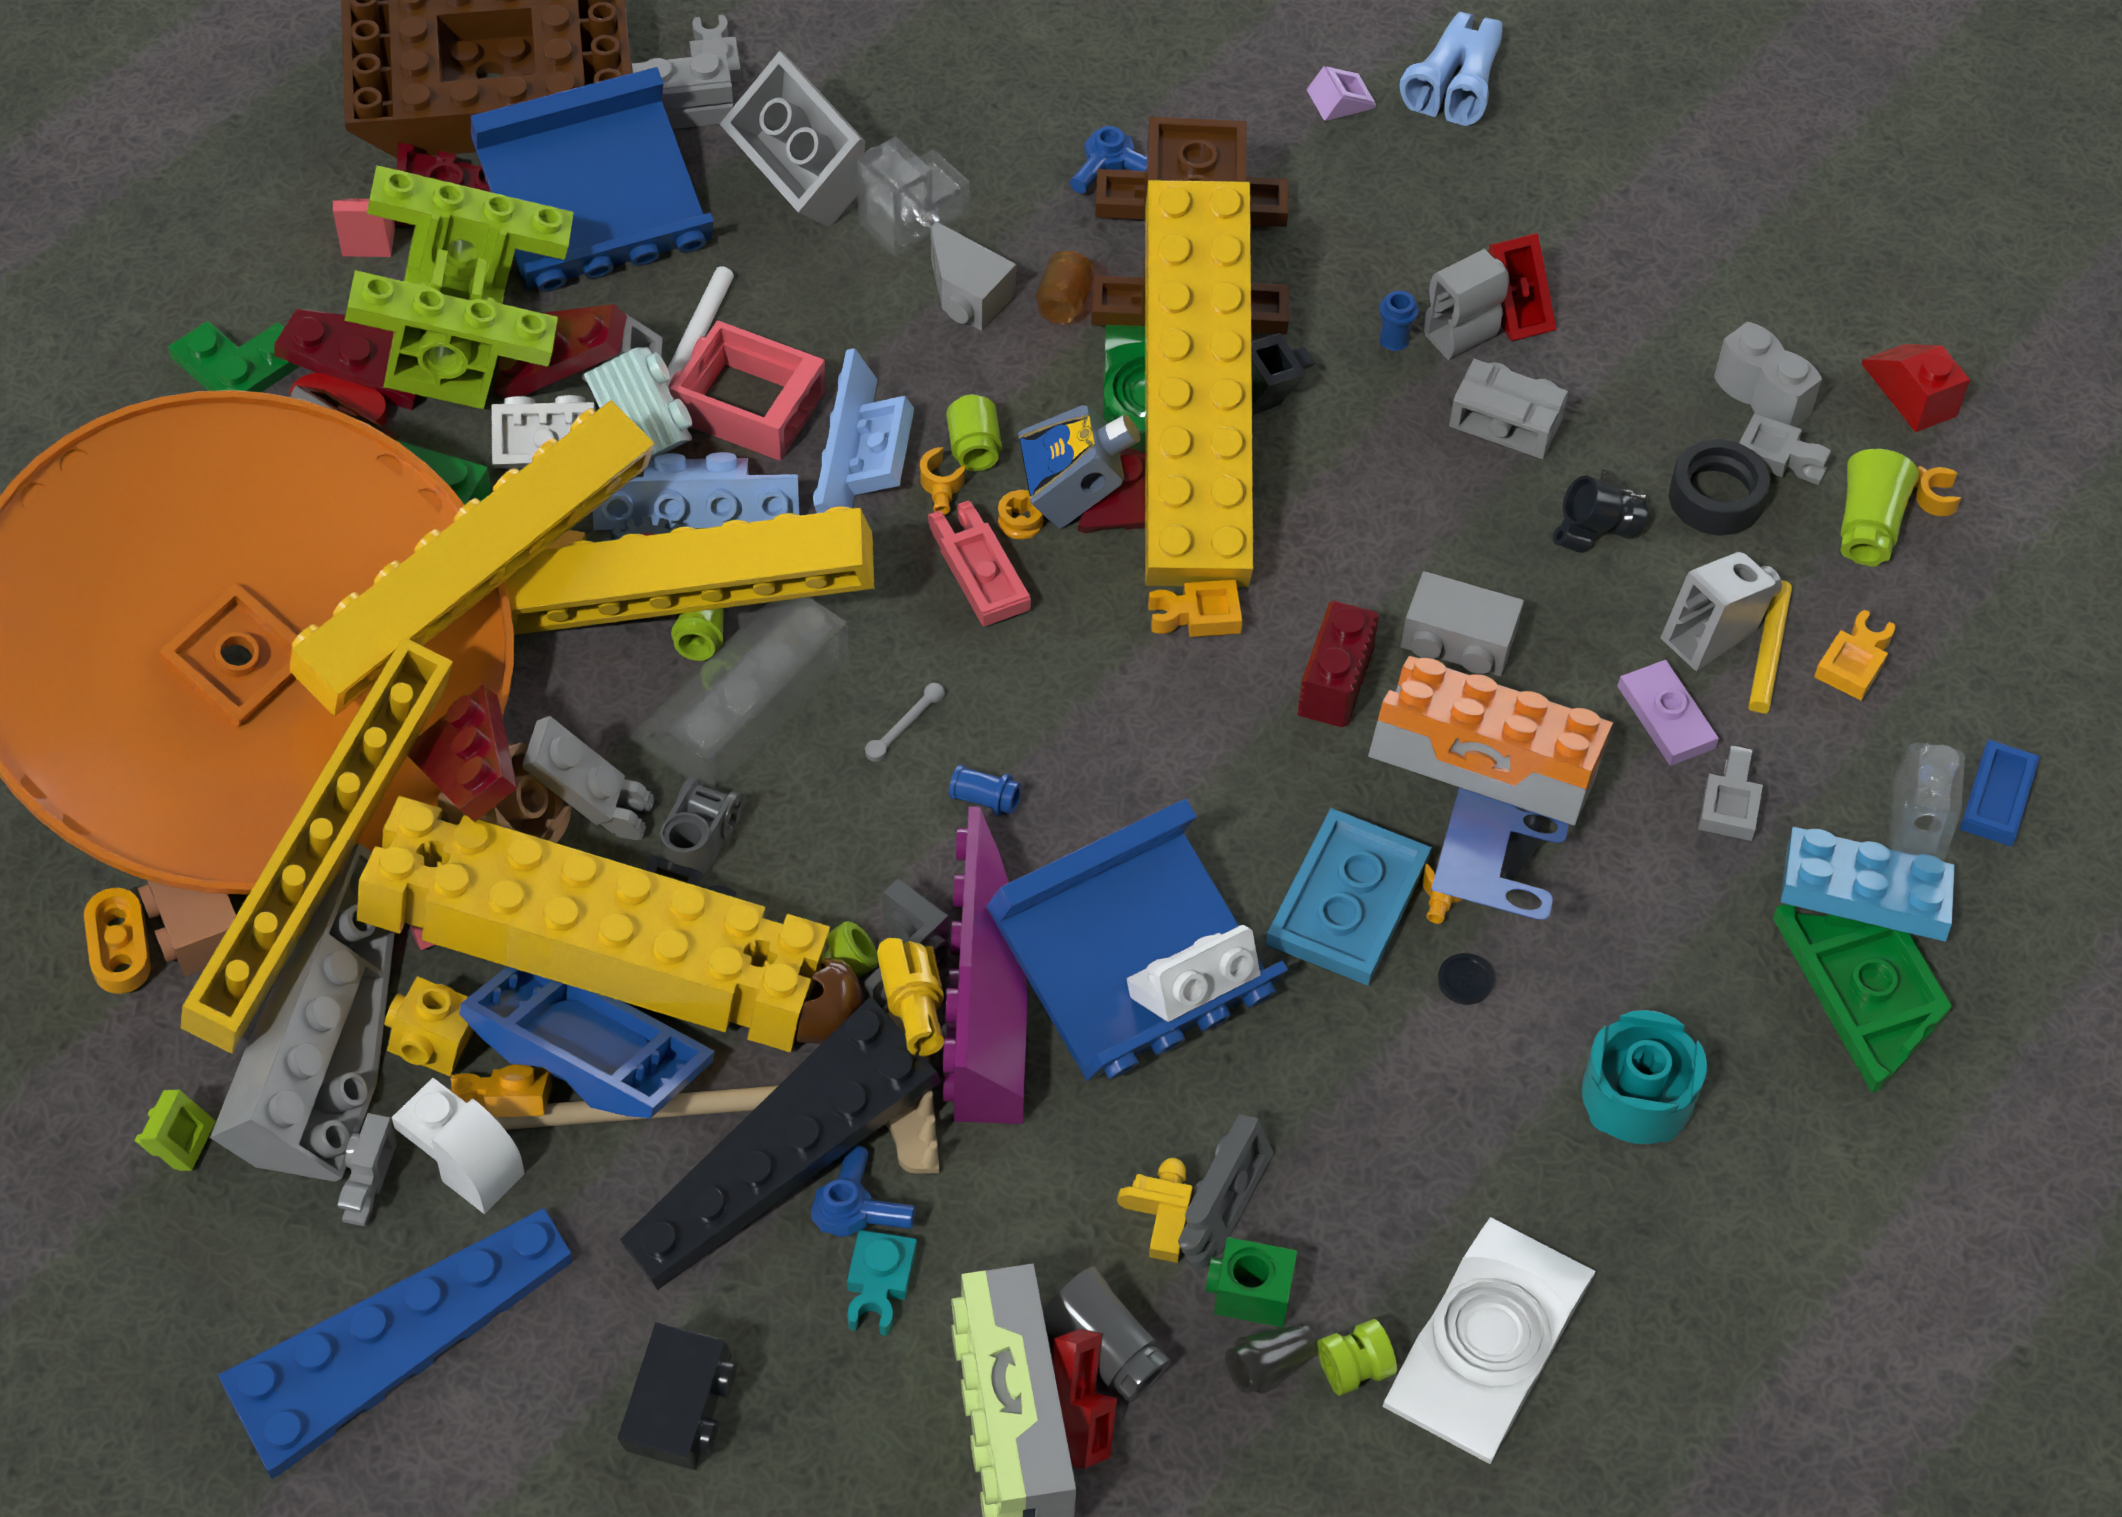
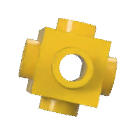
[384,976,474,1077]

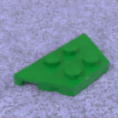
[1773,904,1952,1093]

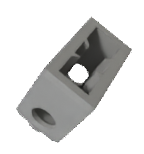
[1660,552,1782,671]

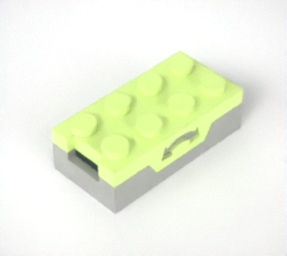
[951,1263,1076,1517]

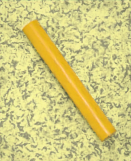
[1748,580,1792,714]

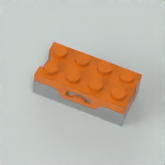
[1368,656,1613,826]

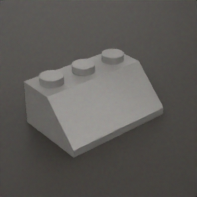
[720,51,865,227]

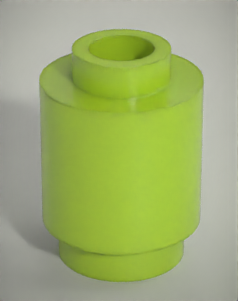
[946,394,1002,471]

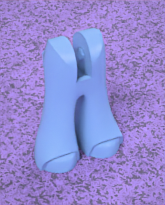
[1399,12,1503,126]

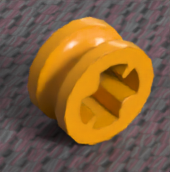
[998,490,1044,540]

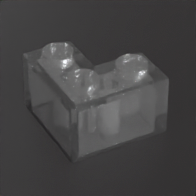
[857,136,970,257]

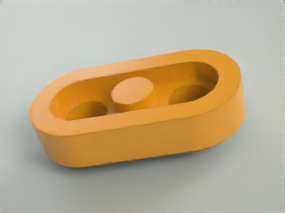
[84,888,151,994]

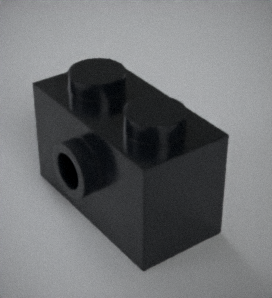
[617,1322,737,1470]

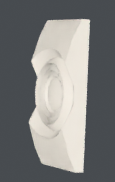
[1383,1217,1596,1464]

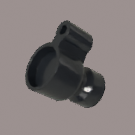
[1553,475,1647,553]

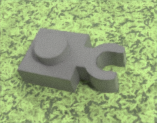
[689,15,741,82]
[338,1113,397,1227]

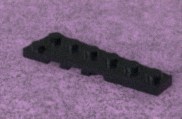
[620,997,941,1290]

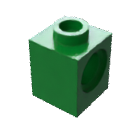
[1205,1237,1297,1328]

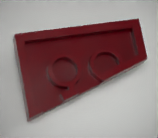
[493,304,627,400]

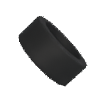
[1668,438,1771,536]

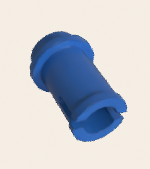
[1379,290,1419,351]
[949,765,1022,817]

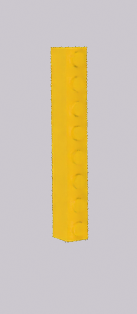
[289,400,655,717]
[504,506,874,635]
[180,636,453,1054]

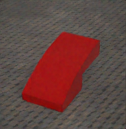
[1053,1329,1117,1469]

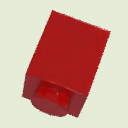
[1861,344,1970,433]

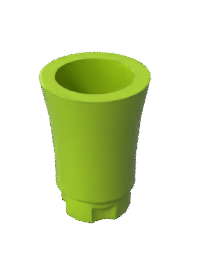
[1840,449,1919,567]

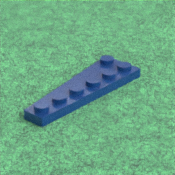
[218,1208,573,1479]

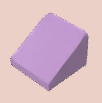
[1307,66,1376,121]

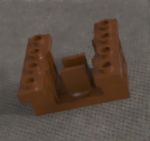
[1091,116,1289,335]

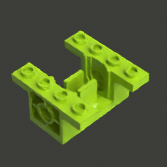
[344,165,574,409]

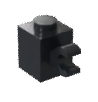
[1251,333,1315,415]

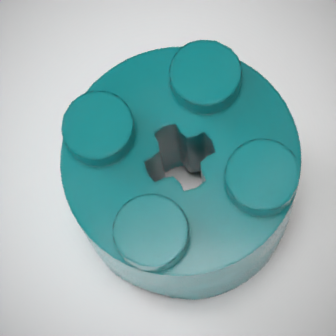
[1581,1010,1707,1144]

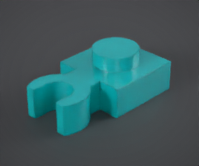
[847,1230,917,1336]

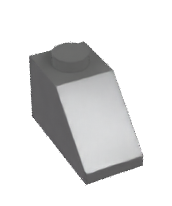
[931,222,1016,331]

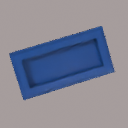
[1959,739,2040,847]

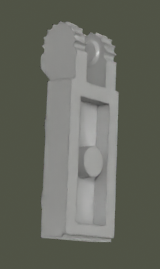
[522,716,655,840]

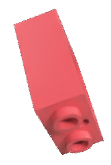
[668,320,826,461]

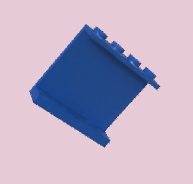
[471,67,714,292]
[986,798,1288,1082]

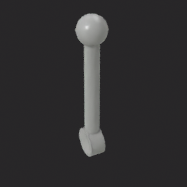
[865,683,945,762]

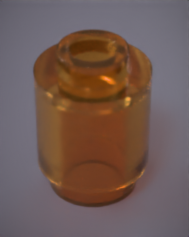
[1036,251,1095,324]

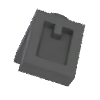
[864,879,949,1008]

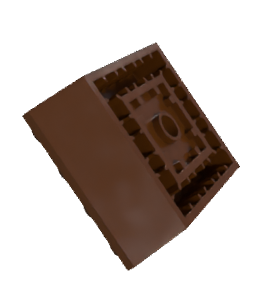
[341,0,632,158]

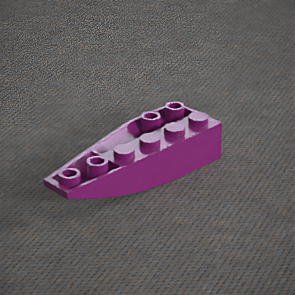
[943,806,1027,1124]

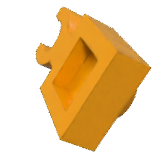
[1148,579,1242,637]
[1814,610,1895,701]
[450,1064,552,1117]

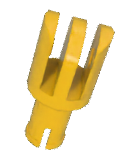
[877,938,944,1056]

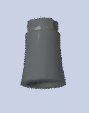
[1043,1266,1170,1402]

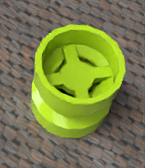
[1317,1319,1397,1396]

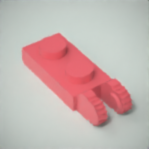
[928,500,1031,627]

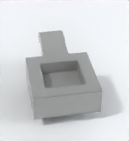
[1739,413,1831,485]
[1698,745,1763,841]

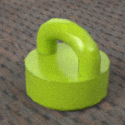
[823,921,878,979]

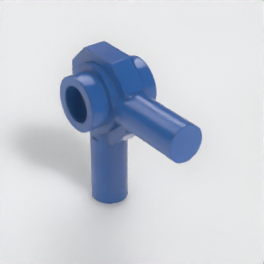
[1070,126,1146,194]
[811,1145,916,1237]

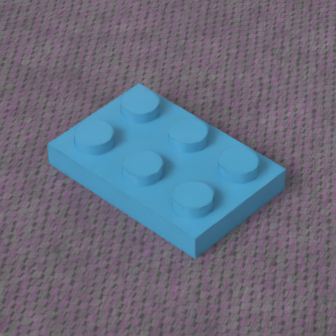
[1266,808,1432,986]
[1780,827,1954,942]

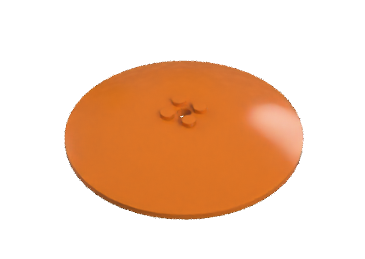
[0,390,514,895]

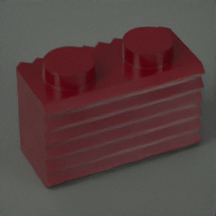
[1297,600,1379,728]

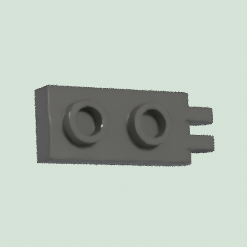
[1178,1114,1274,1269]

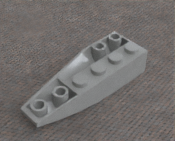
[210,843,395,1182]

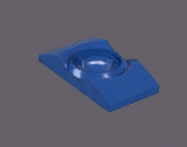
[459,966,715,1118]

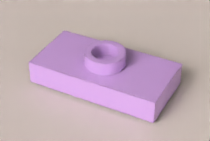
[1617,660,1719,766]

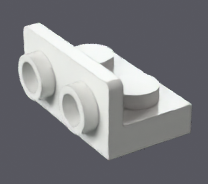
[492,395,597,469]
[1126,925,1260,1022]

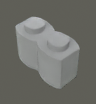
[1424,249,1509,360]
[1714,322,1822,427]

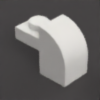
[392,1078,525,1214]

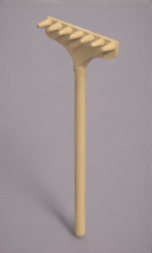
[494,1010,939,1174]

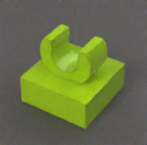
[134,1089,216,1171]

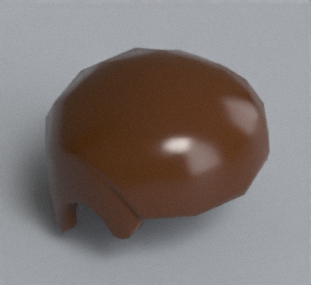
[797,958,863,1044]

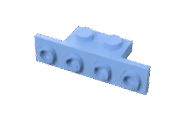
[813,348,914,513]
[593,452,799,530]

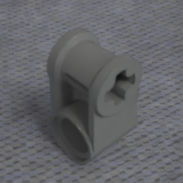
[660,776,744,878]

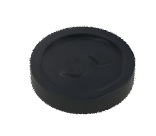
[1438,953,1494,1005]

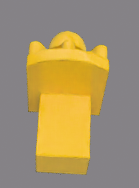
[1117,1158,1192,1263]

